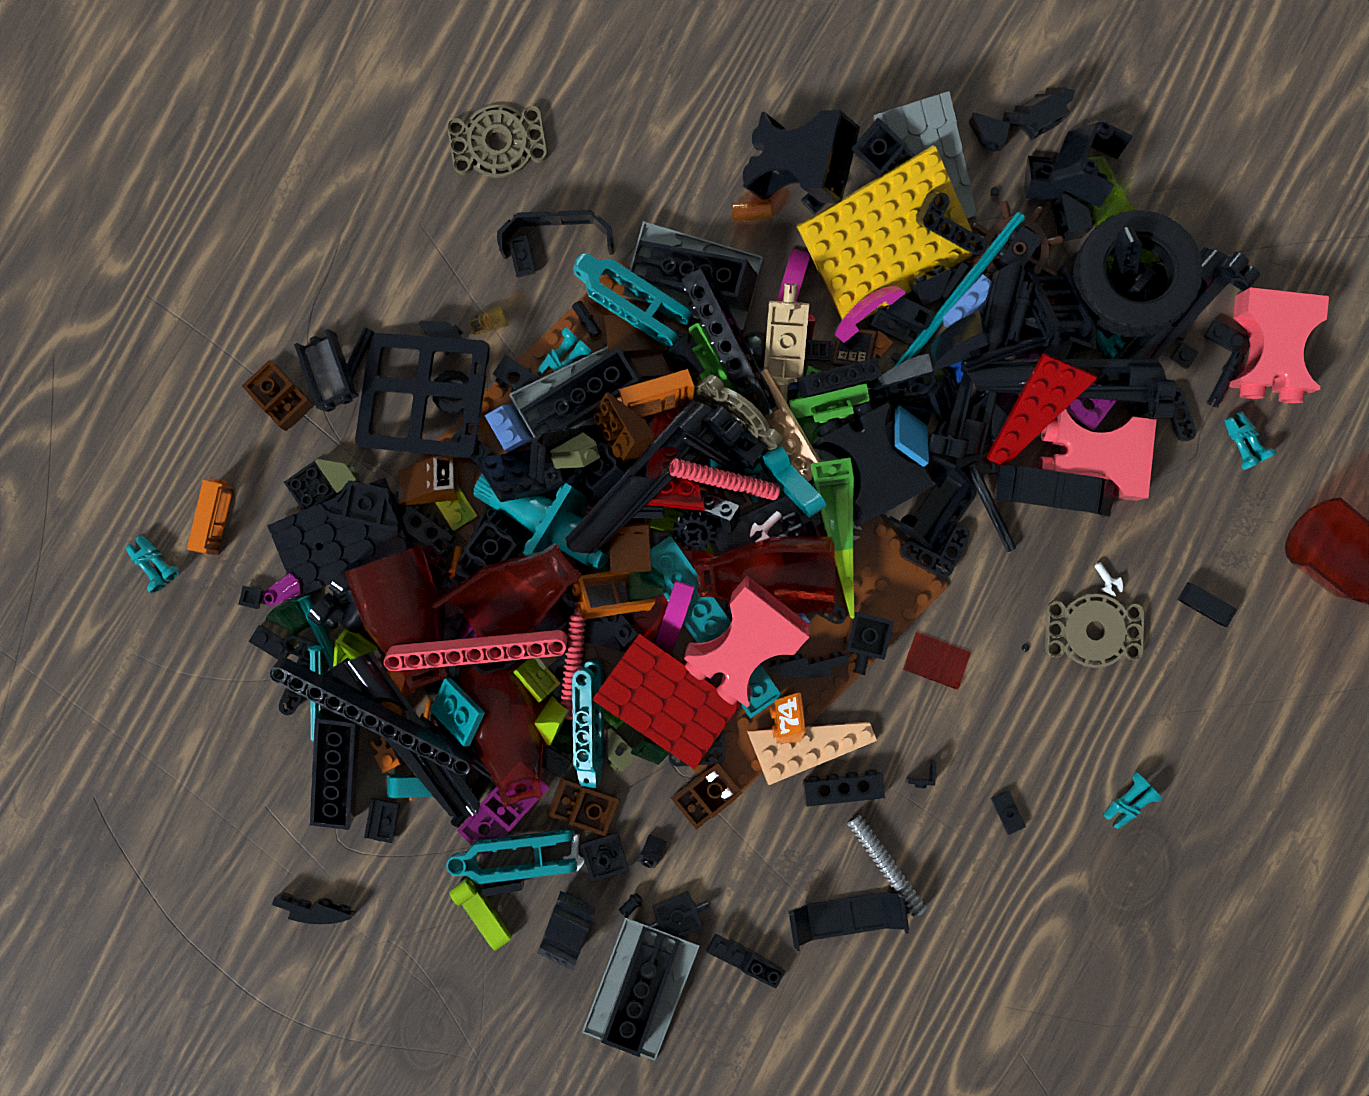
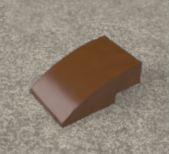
[604,312,667,356]
[242,359,314,431]
[671,762,743,830]
[547,776,619,836]

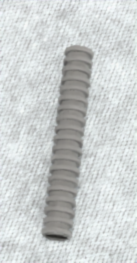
[847,814,927,917]

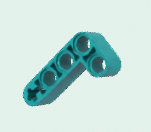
[762,445,826,518]
[387,774,467,798]

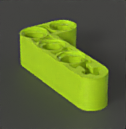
[449,877,512,951]

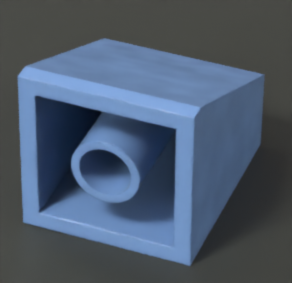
[485,404,534,453]

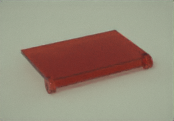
[903,632,971,690]

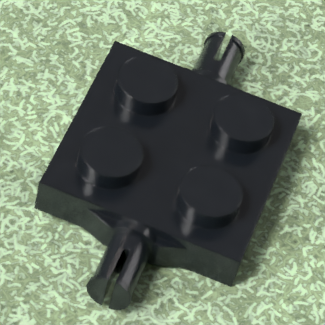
[647,891,710,938]

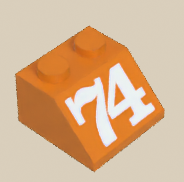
[770,693,805,744]

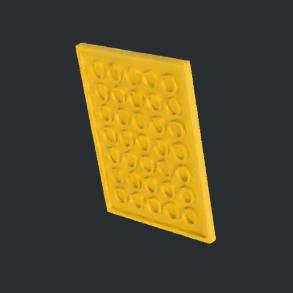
[797,146,976,323]

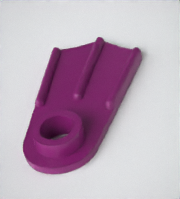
[263,573,302,606]

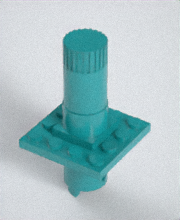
[474,473,610,569]

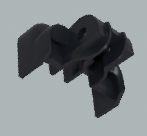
[307,560,380,633]

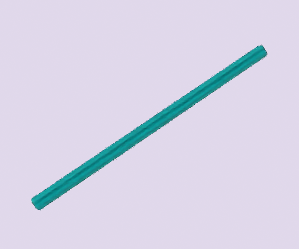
[892,212,1025,369]

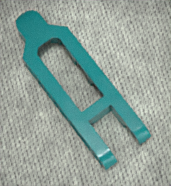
[573,254,693,348]
[572,659,605,788]
[446,830,577,884]

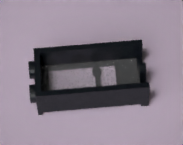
[294,329,359,412]

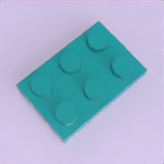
[430,678,485,746]

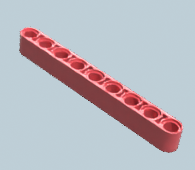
[384,630,567,671]

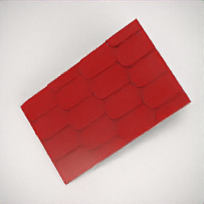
[592,634,741,769]

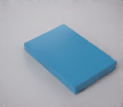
[895,405,929,467]

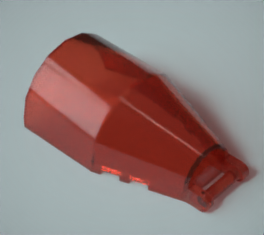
[1285,498,1369,606]
[694,536,836,613]
[432,543,582,665]
[344,545,448,693]
[459,660,545,808]

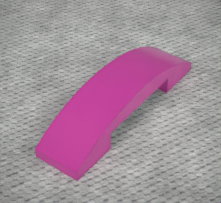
[776,248,810,301]
[835,285,905,343]
[654,580,694,653]

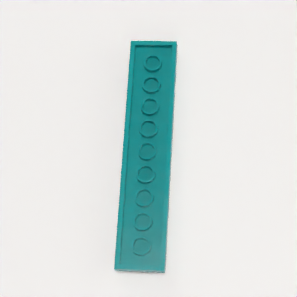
[647,535,783,719]

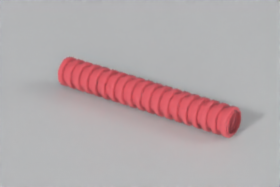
[670,458,780,500]
[560,602,586,720]

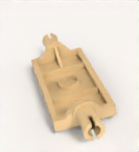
[764,283,809,402]

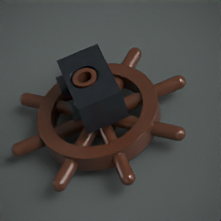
[965,201,1065,277]

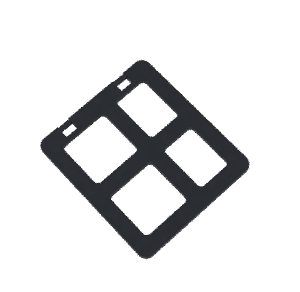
[355,333,490,458]

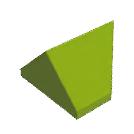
[333,628,378,667]
[534,696,569,745]

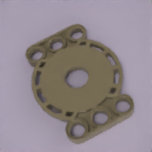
[447,105,547,178]
[693,375,783,452]
[1045,594,1144,668]

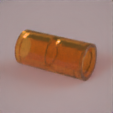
[731,199,772,222]

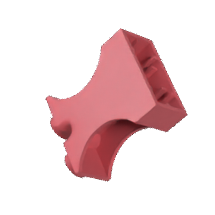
[1228,287,1329,403]
[1037,409,1157,501]
[684,575,810,708]

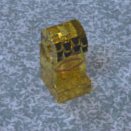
[468,306,508,335]

